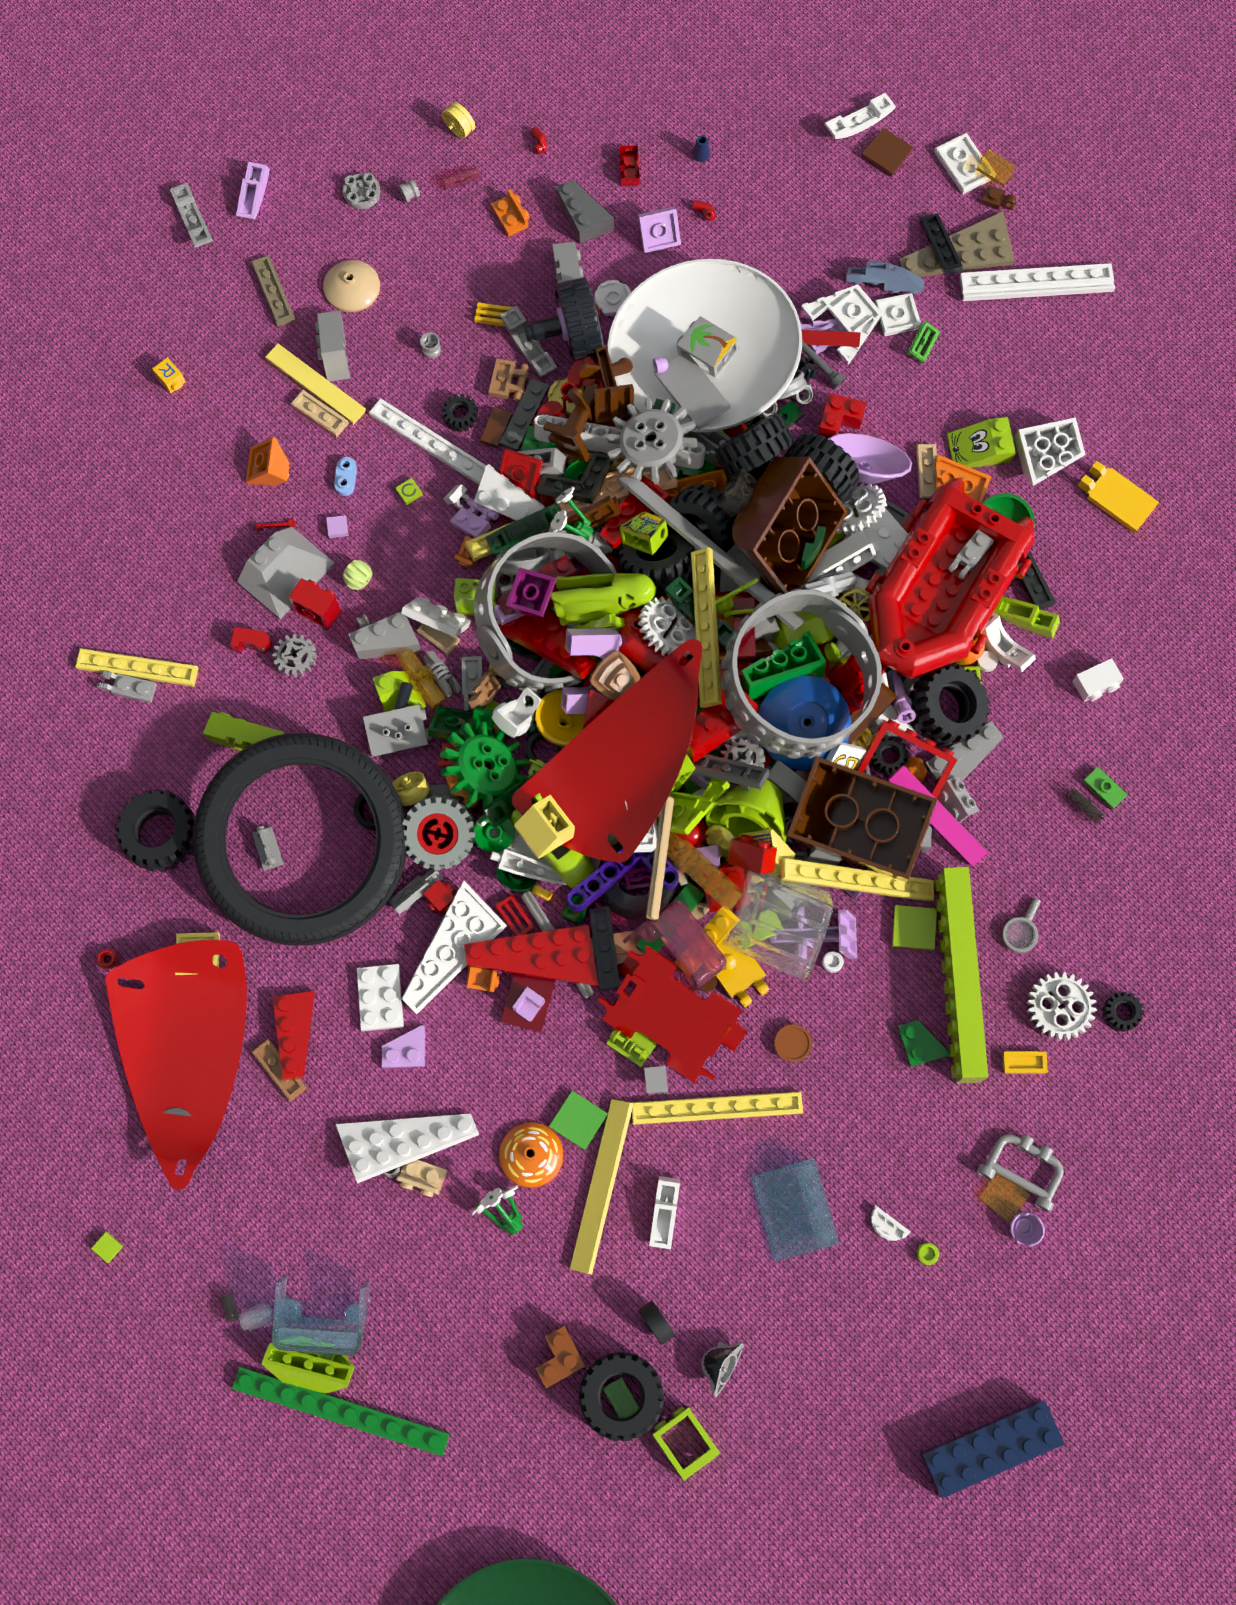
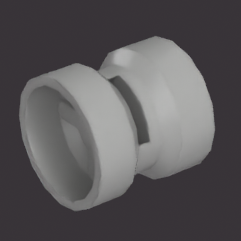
[420,332,441,359]

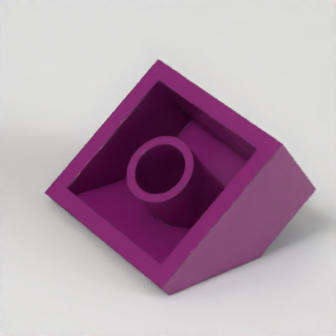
[506,567,557,617]

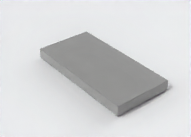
[654,351,731,430]

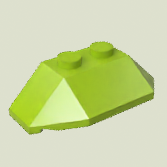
[772,602,847,649]
[262,1335,355,1394]

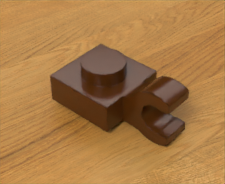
[981,185,1017,210]

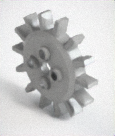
[606,397,698,484]

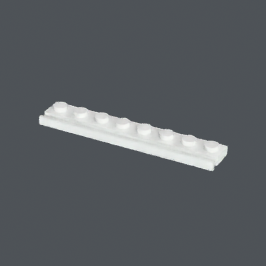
[960,263,1115,301]

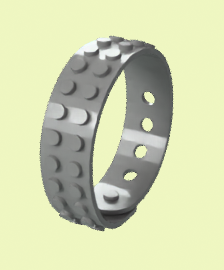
[474,530,621,693]
[720,589,882,758]

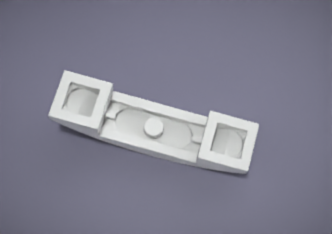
[825,93,896,139]

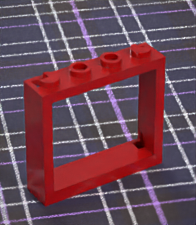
[857,719,958,798]

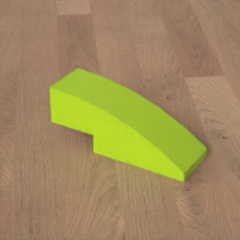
[994,596,1060,639]

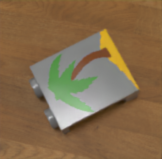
[676,316,739,378]

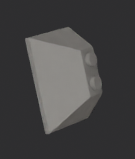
[237,527,335,620]

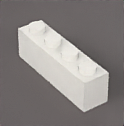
[807,530,878,583]

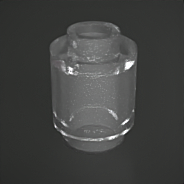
[238,1303,273,1331]

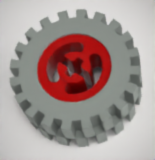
[403,795,475,870]

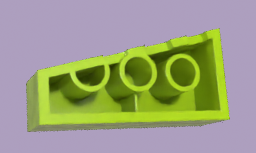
[203,712,285,751]

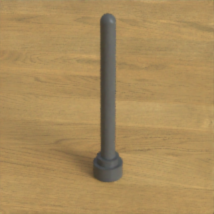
[802,340,846,389]

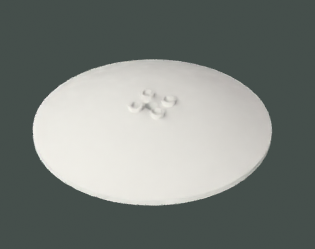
[608,259,802,432]

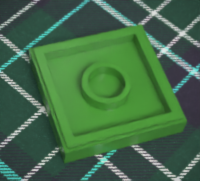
[549,1091,608,1150]

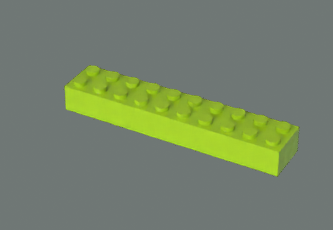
[934,867,988,1084]

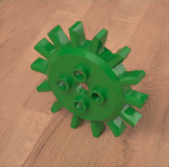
[440,722,529,809]

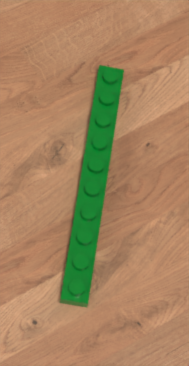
[232,1367,450,1456]

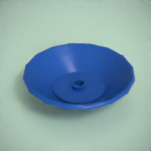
[759,675,852,771]

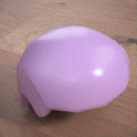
[1010,1212,1045,1247]

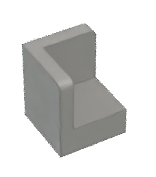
[644,1066,668,1094]

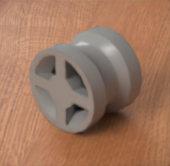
[398,179,420,203]

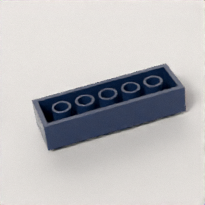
[919,1400,1065,1499]

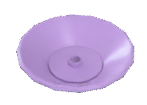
[828,433,912,484]

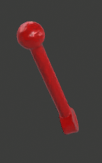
[255,519,296,530]

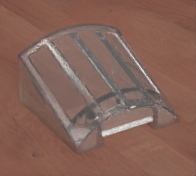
[723,871,833,982]

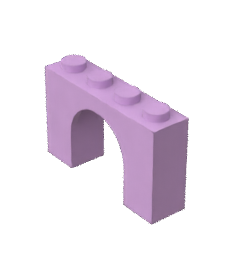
[561,628,622,714]

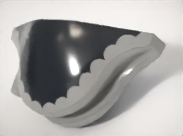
[701,1342,744,1397]

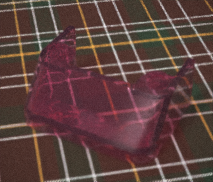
[622,901,727,993]

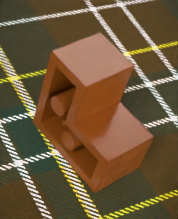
[536,1326,585,1388]

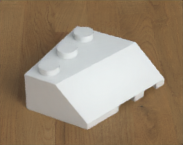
[1014,418,1085,486]

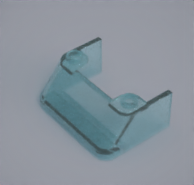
[272,1275,370,1355]

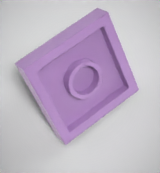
[638,206,681,253]

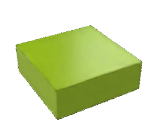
[91,1232,123,1263]

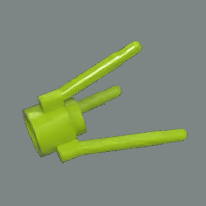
[716,578,758,618]

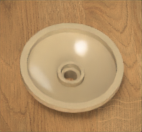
[323,260,380,312]

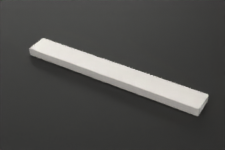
[369,398,486,485]

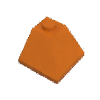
[245,437,290,486]

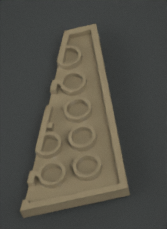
[899,211,1015,277]

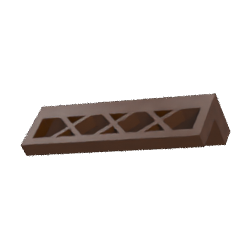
[541,496,620,551]

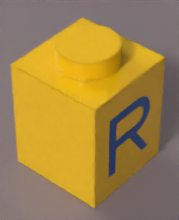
[152,357,186,393]

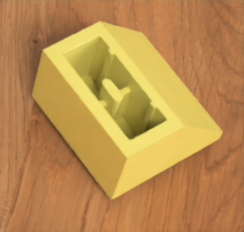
[514,795,575,859]

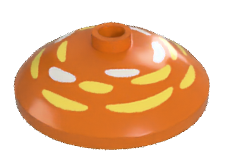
[499,1122,563,1188]

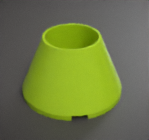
[705,780,786,842]

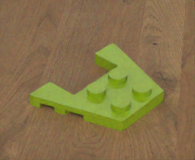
[656,778,730,835]

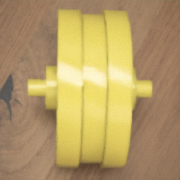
[442,102,475,139]
[839,588,870,621]
[392,771,430,806]

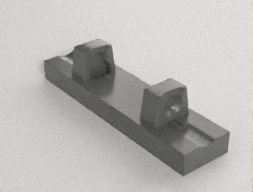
[693,754,770,790]

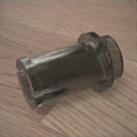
[220,1293,240,1323]

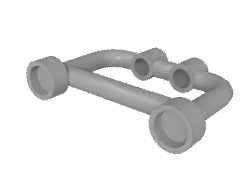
[976,1134,1064,1213]

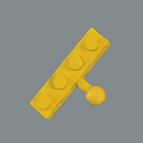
[675,905,740,977]

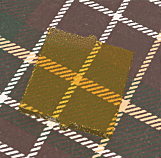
[976,149,1017,187]
[978,1174,1030,1223]

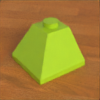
[373,671,426,712]

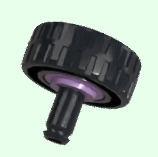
[524,277,604,362]

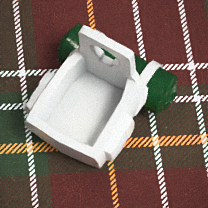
[491,687,541,738]

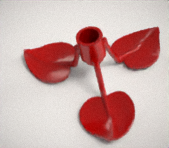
[531,356,617,428]

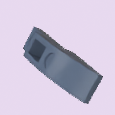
[846,260,924,293]

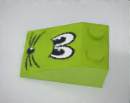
[947,417,1015,468]

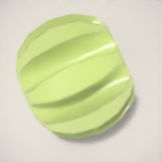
[343,560,372,590]

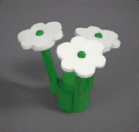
[549,487,593,540]
[471,1185,524,1236]

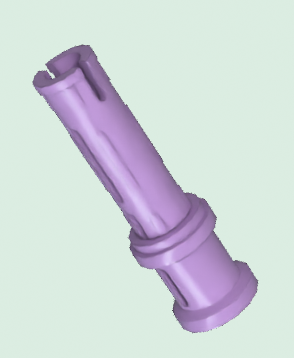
[887,670,916,724]

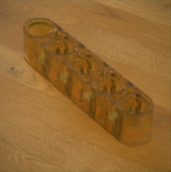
[667,832,744,910]

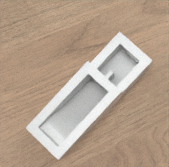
[649,1176,680,1249]

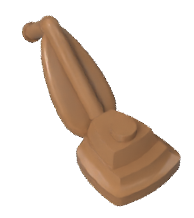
[589,650,640,700]

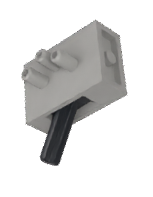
[363,682,431,757]

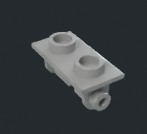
[252,826,284,871]

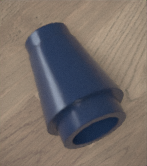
[692,135,711,162]

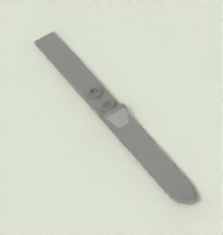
[617,477,806,630]

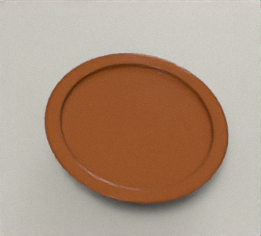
[774,1024,812,1062]

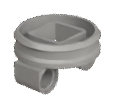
[763,369,813,417]
[496,546,552,588]

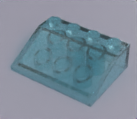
[751,1158,840,1262]

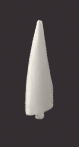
[490,849,567,885]

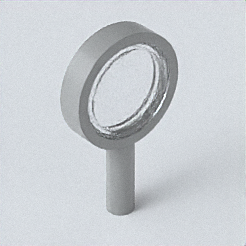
[1001,898,1041,954]

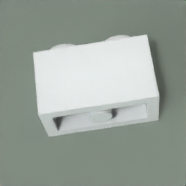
[1072,658,1124,702]

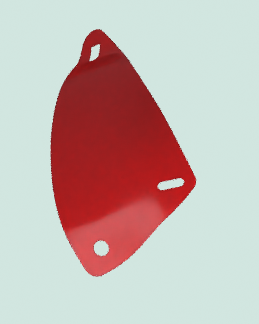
[512,639,702,863]
[105,940,247,1190]

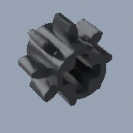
[797,357,819,382]

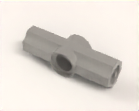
[800,571,857,597]

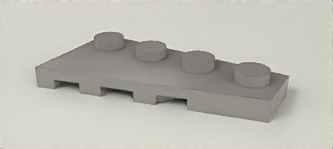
[924,721,1003,782]

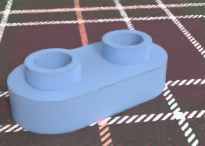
[334,457,357,496]

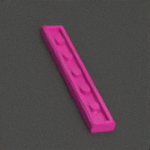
[888,765,988,866]

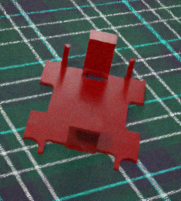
[597,946,747,1084]

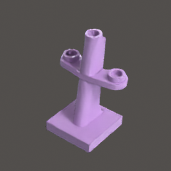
[770,906,857,964]

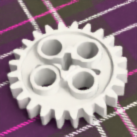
[837,483,887,535]
[638,597,696,657]
[1026,972,1097,1041]

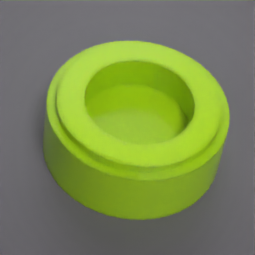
[825,642,841,664]
[916,1243,939,1265]

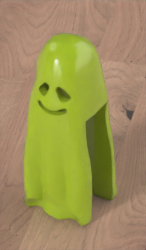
[550,573,656,626]
[511,793,595,889]

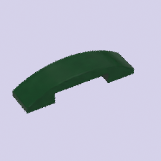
[485,503,561,555]
[664,576,735,648]
[483,771,538,828]

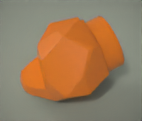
[904,757,927,783]

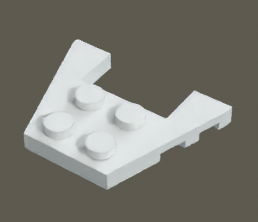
[801,284,882,364]

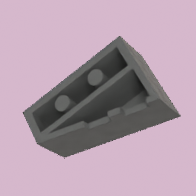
[556,180,614,244]

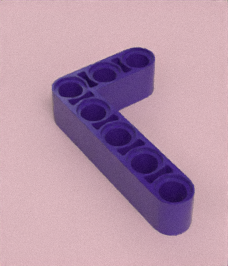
[568,849,679,912]

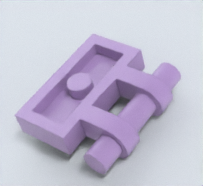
[450,498,499,538]

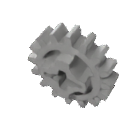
[272,634,317,678]
[721,738,765,776]

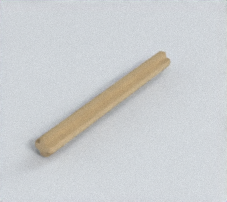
[646,797,674,920]

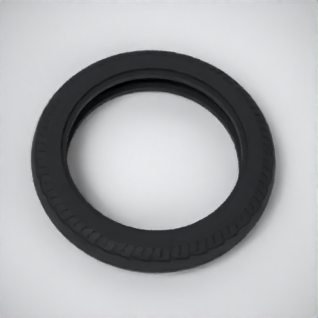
[193,733,408,946]

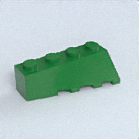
[740,631,826,700]

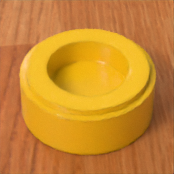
[532,885,553,901]

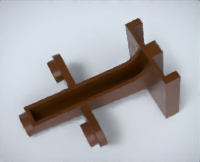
[579,345,634,424]
[543,383,601,463]

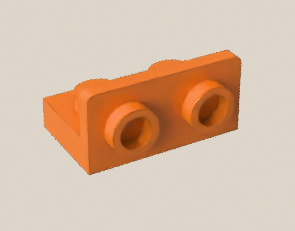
[491,189,530,237]

